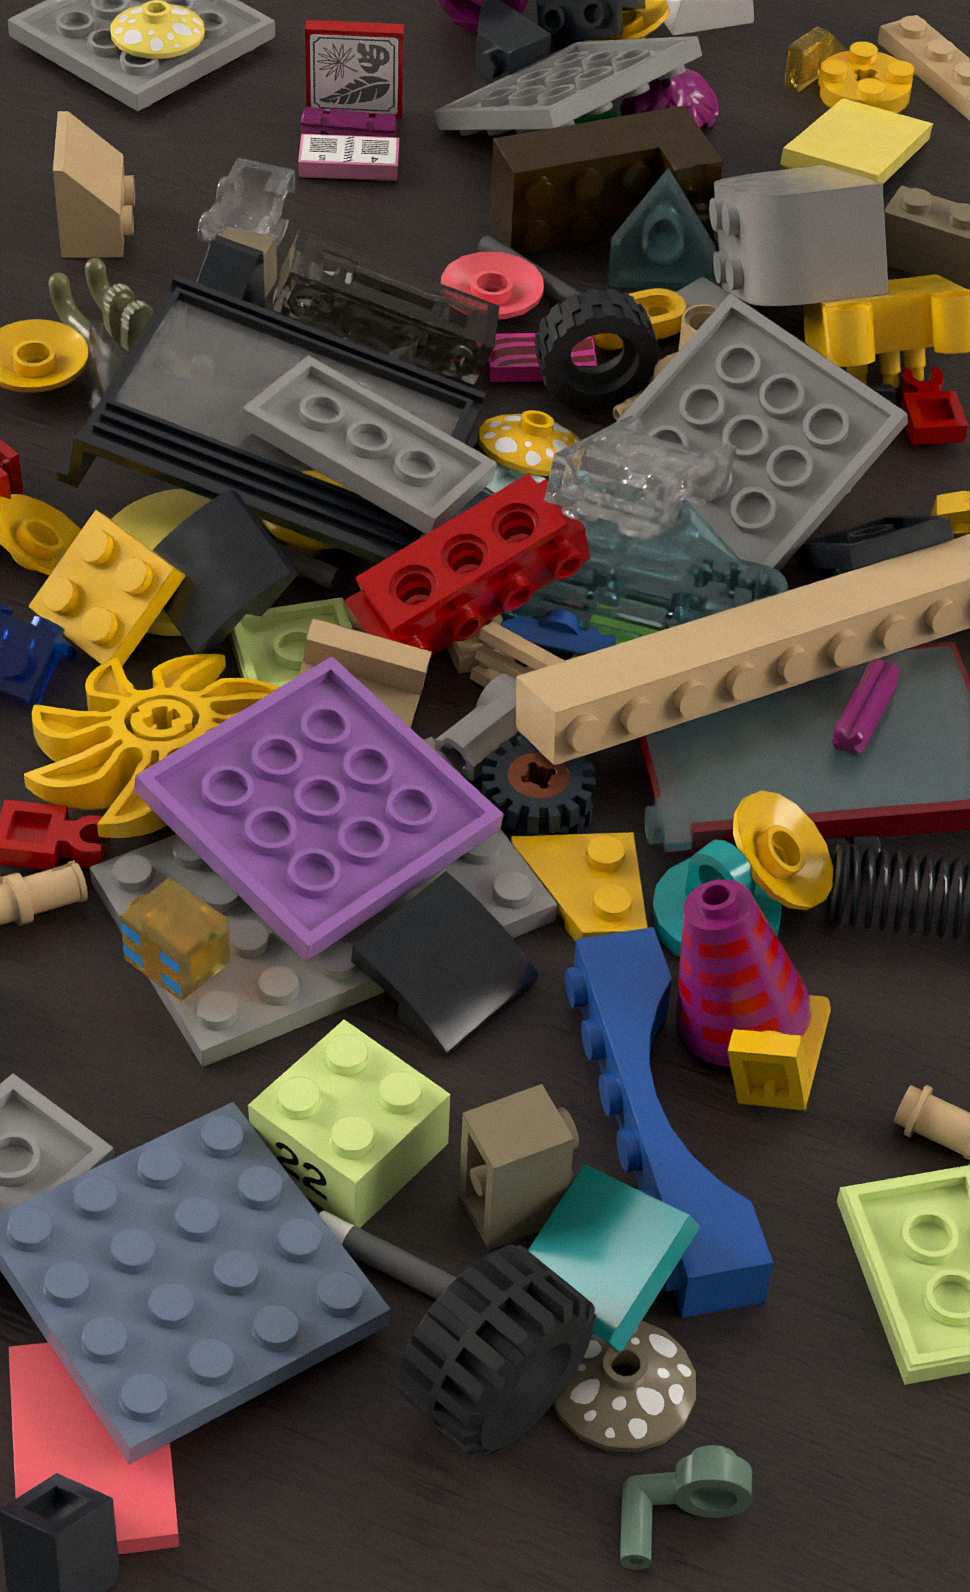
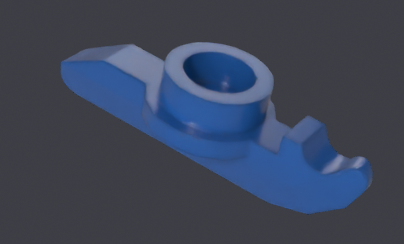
[501,609,617,656]

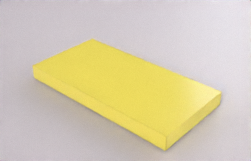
[780,98,933,184]

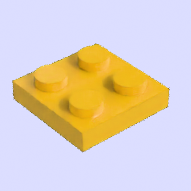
[28,510,186,667]

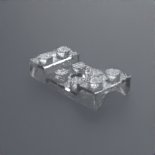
[544,415,737,539]

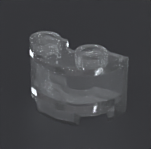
[197,158,295,249]

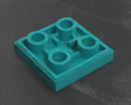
[528,1164,701,1353]

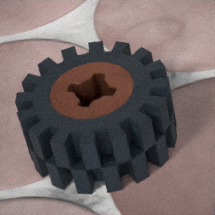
[481,736,596,839]

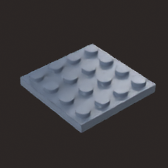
[0,1102,391,1465]

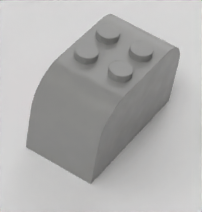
[709,165,889,306]

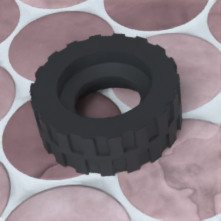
[534,289,660,411]

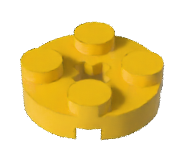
[818,42,915,113]

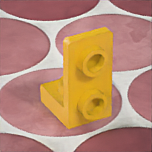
[727,995,831,1111]

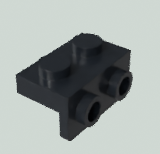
[536,0,646,46]

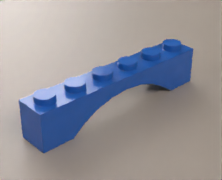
[564,927,773,1318]

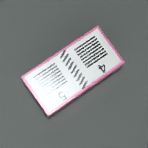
[298,134,399,181]

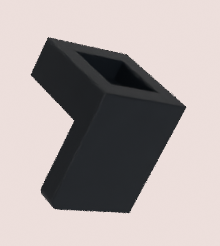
[0,1473,120,1592]

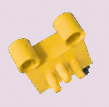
[803,274,970,389]

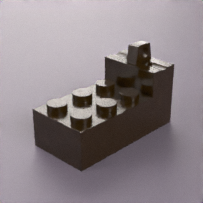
[490,105,723,256]

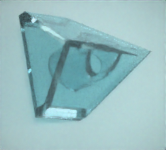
[607,168,715,291]

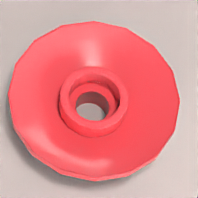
[441,252,544,319]

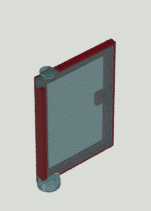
[636,642,970,856]

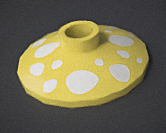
[110,0,205,59]

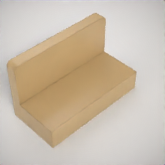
[299,618,431,728]

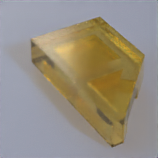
[784,26,847,92]

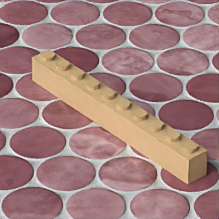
[516,534,970,765]

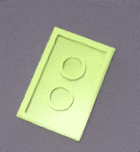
[837,1165,970,1385]

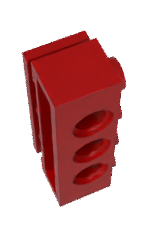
[344,473,590,659]

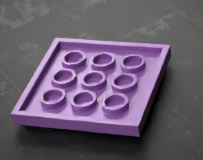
[134,656,504,962]

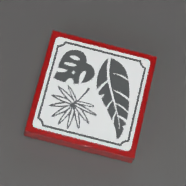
[305,20,404,118]

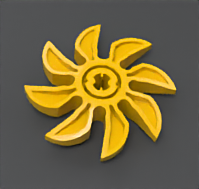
[24,654,280,838]

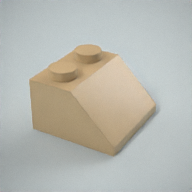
[53,111,135,258]

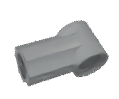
[435,673,531,781]

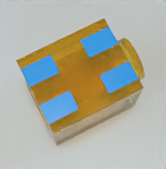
[120,877,230,1002]

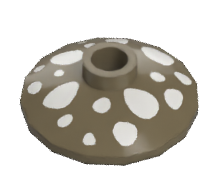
[553,1321,696,1453]

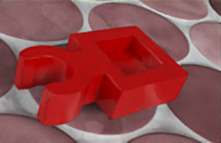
[900,367,968,445]
[0,799,111,870]

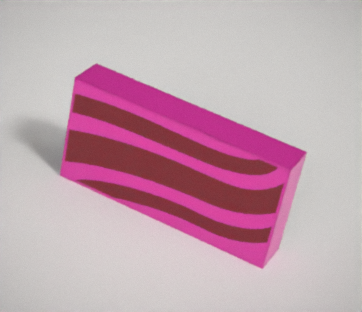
[486,333,597,383]

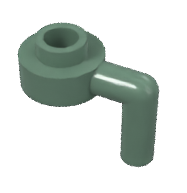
[620,1445,752,1570]

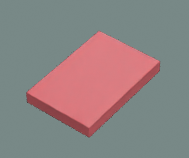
[9,1342,179,1555]

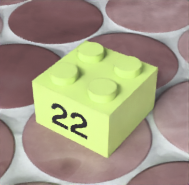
[248,1020,450,1228]

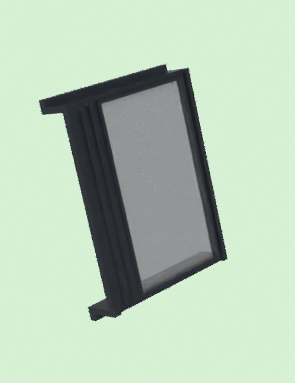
[56,274,486,564]

